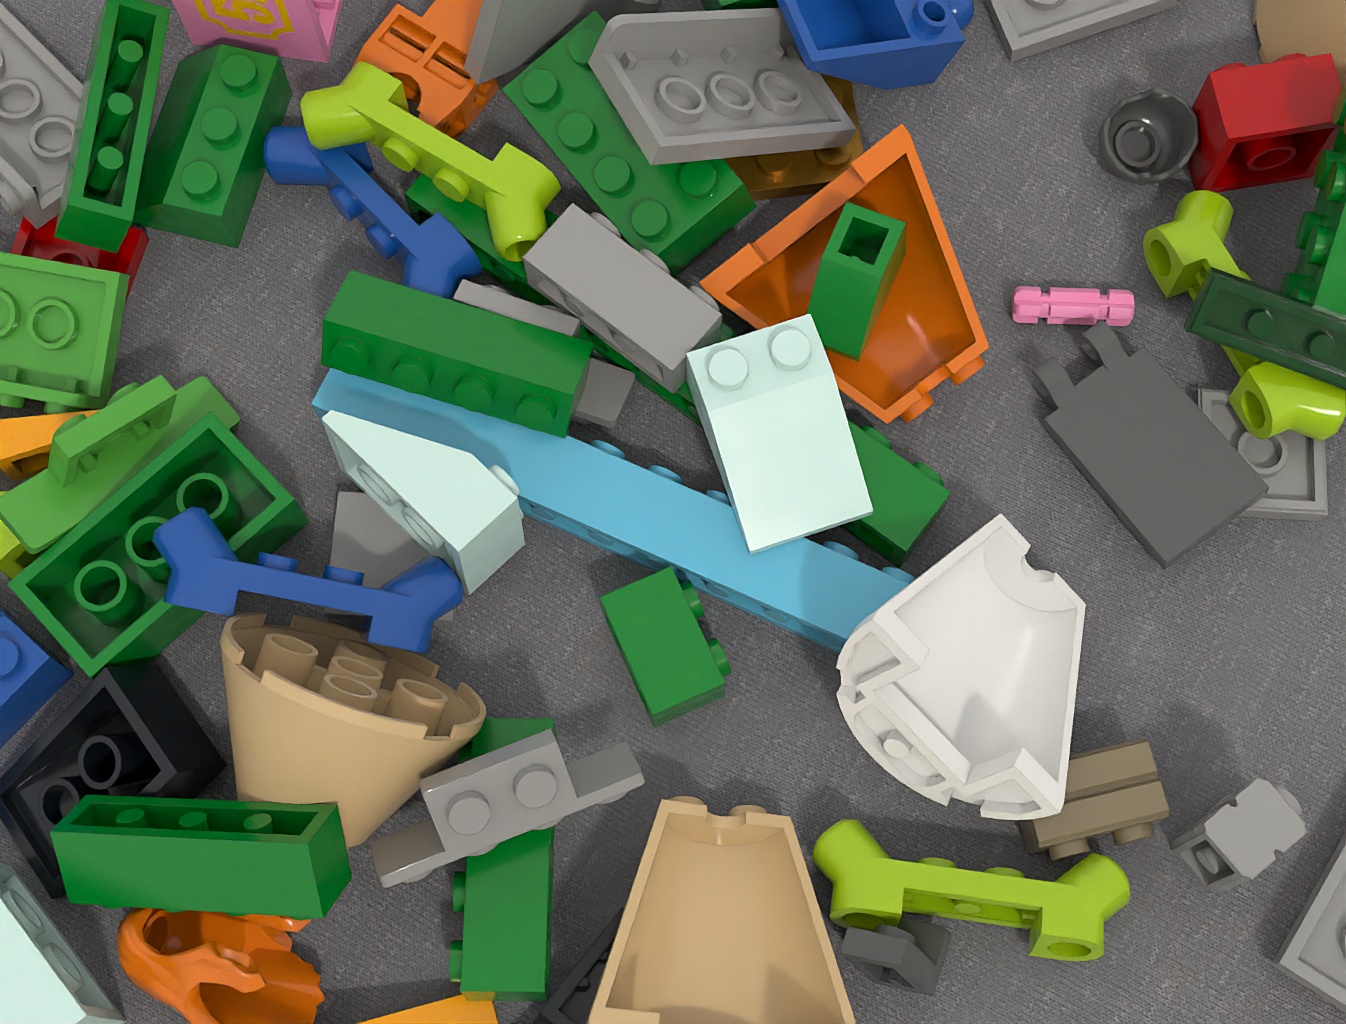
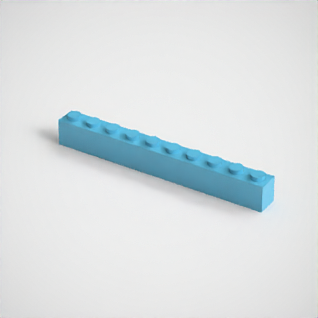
[311,368,916,653]

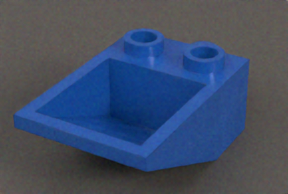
[776,0,974,90]

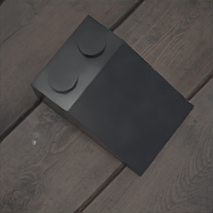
[0,664,227,900]

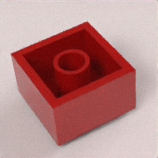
[1187,53,1342,193]

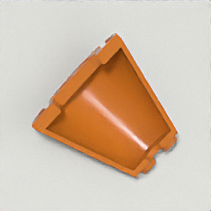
[699,123,990,424]

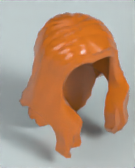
[116,907,325,1024]

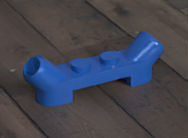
[263,126,482,300]
[152,506,464,653]

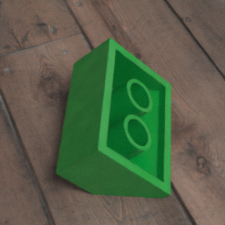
[132,44,293,248]

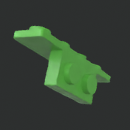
[0,374,240,554]

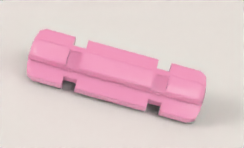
[1011,286,1135,326]

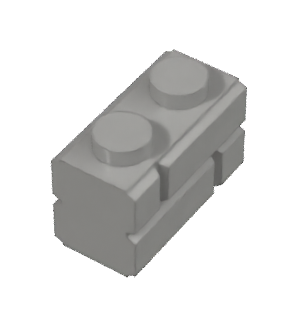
[1170,778,1307,894]

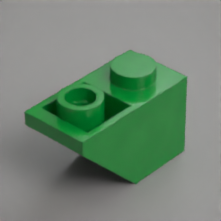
[806,202,906,362]

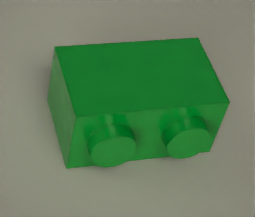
[599,566,731,728]

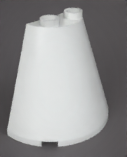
[836,513,1086,820]

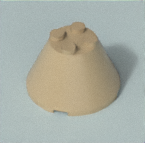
[220,612,487,854]

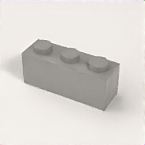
[523,203,722,394]

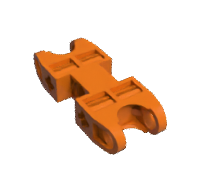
[351,0,499,140]

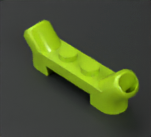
[300,61,561,262]
[1143,190,1346,442]
[812,819,1130,962]

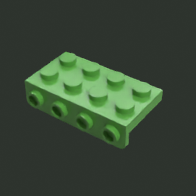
[0,252,130,414]

